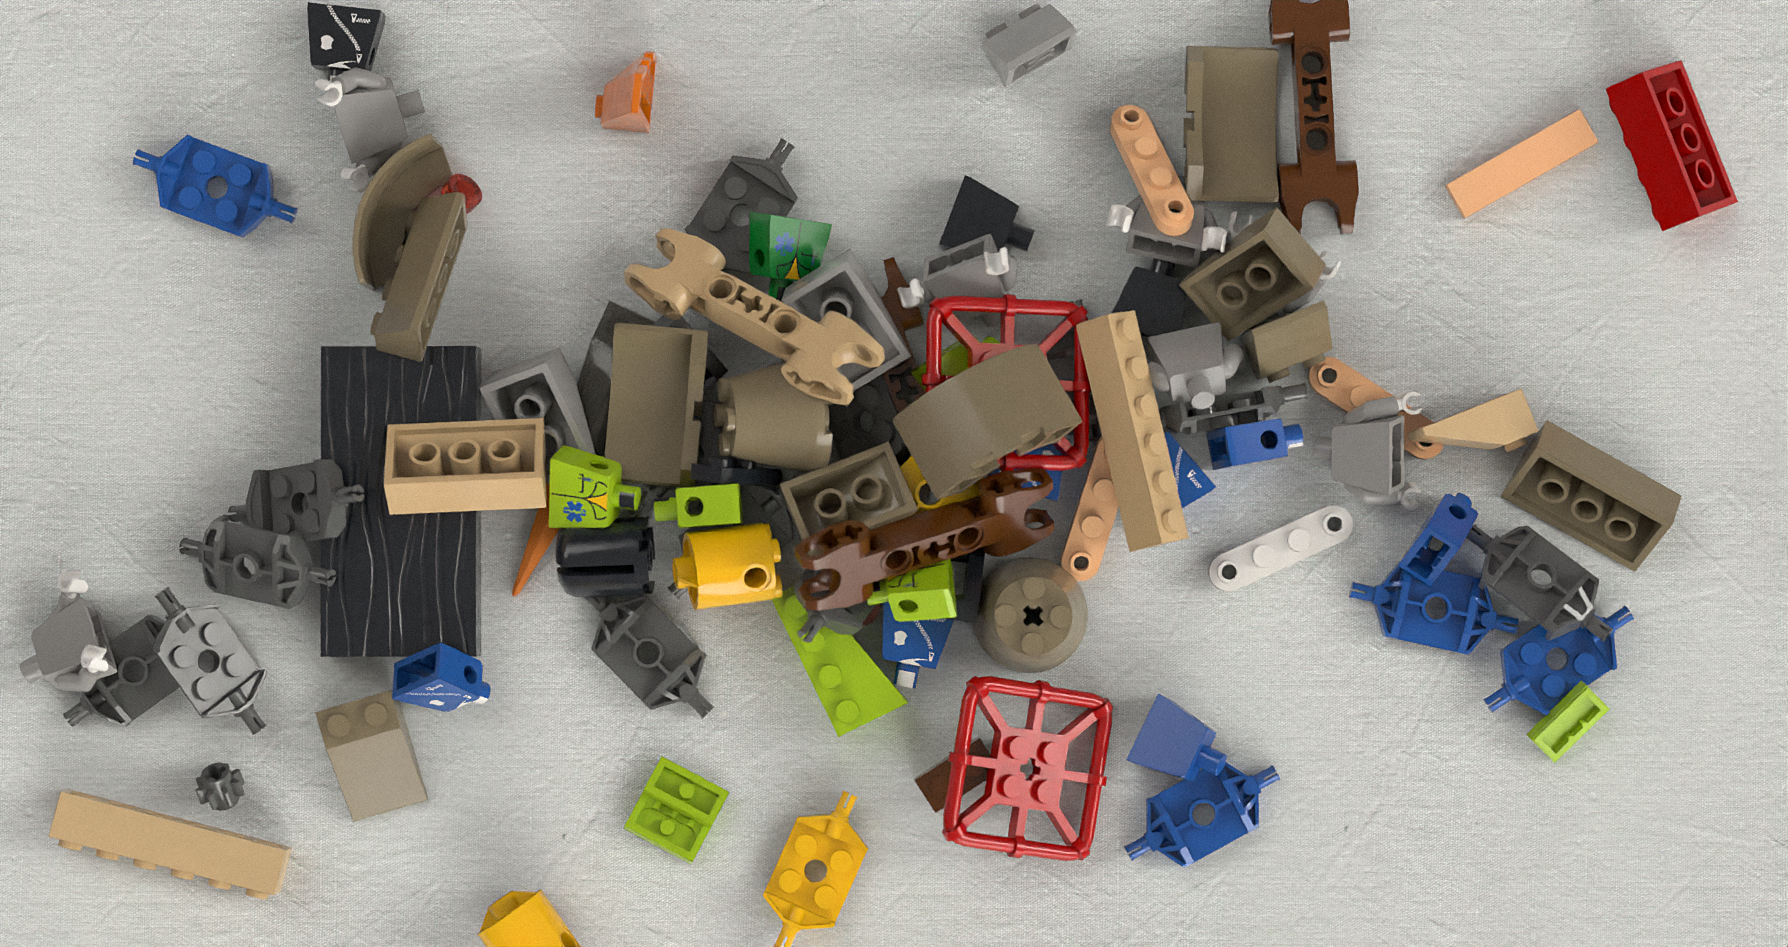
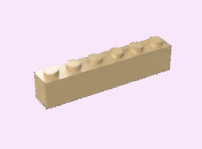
[1076,310,1189,552]
[49,789,292,900]

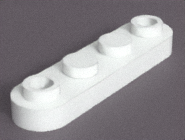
[1208,505,1353,591]

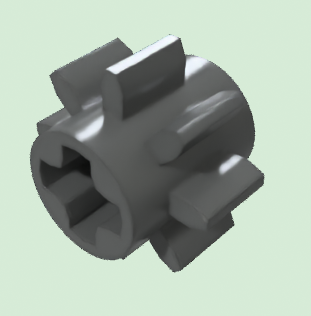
[195,763,245,811]

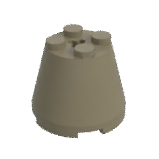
[713,361,833,473]
[973,557,1088,673]

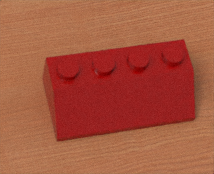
[1605,60,1738,231]

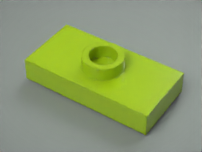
[1526,680,1610,763]

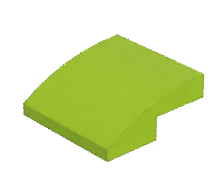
[623,756,730,865]

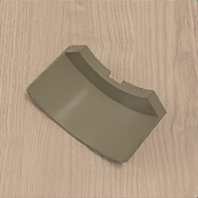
[1183,46,1279,203]
[352,134,455,291]
[604,323,709,488]
[893,343,1082,499]

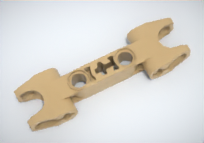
[624,228,884,405]

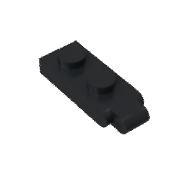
[690,457,783,485]

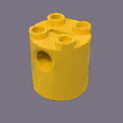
[672,523,782,610]
[477,889,581,947]

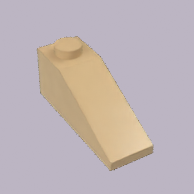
[1407,388,1539,452]

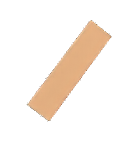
[1445,109,1599,219]

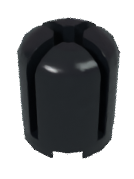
[555,517,655,597]

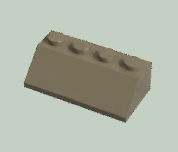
[370,192,468,362]
[1501,420,1682,572]

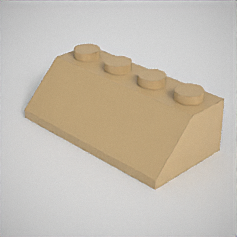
[384,418,547,515]

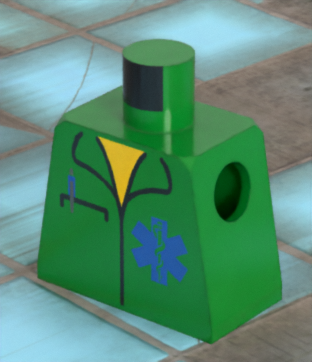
[749,211,832,303]

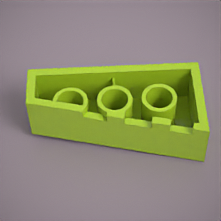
[772,586,908,737]

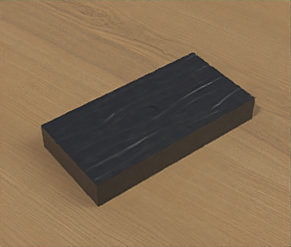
[320,346,481,657]

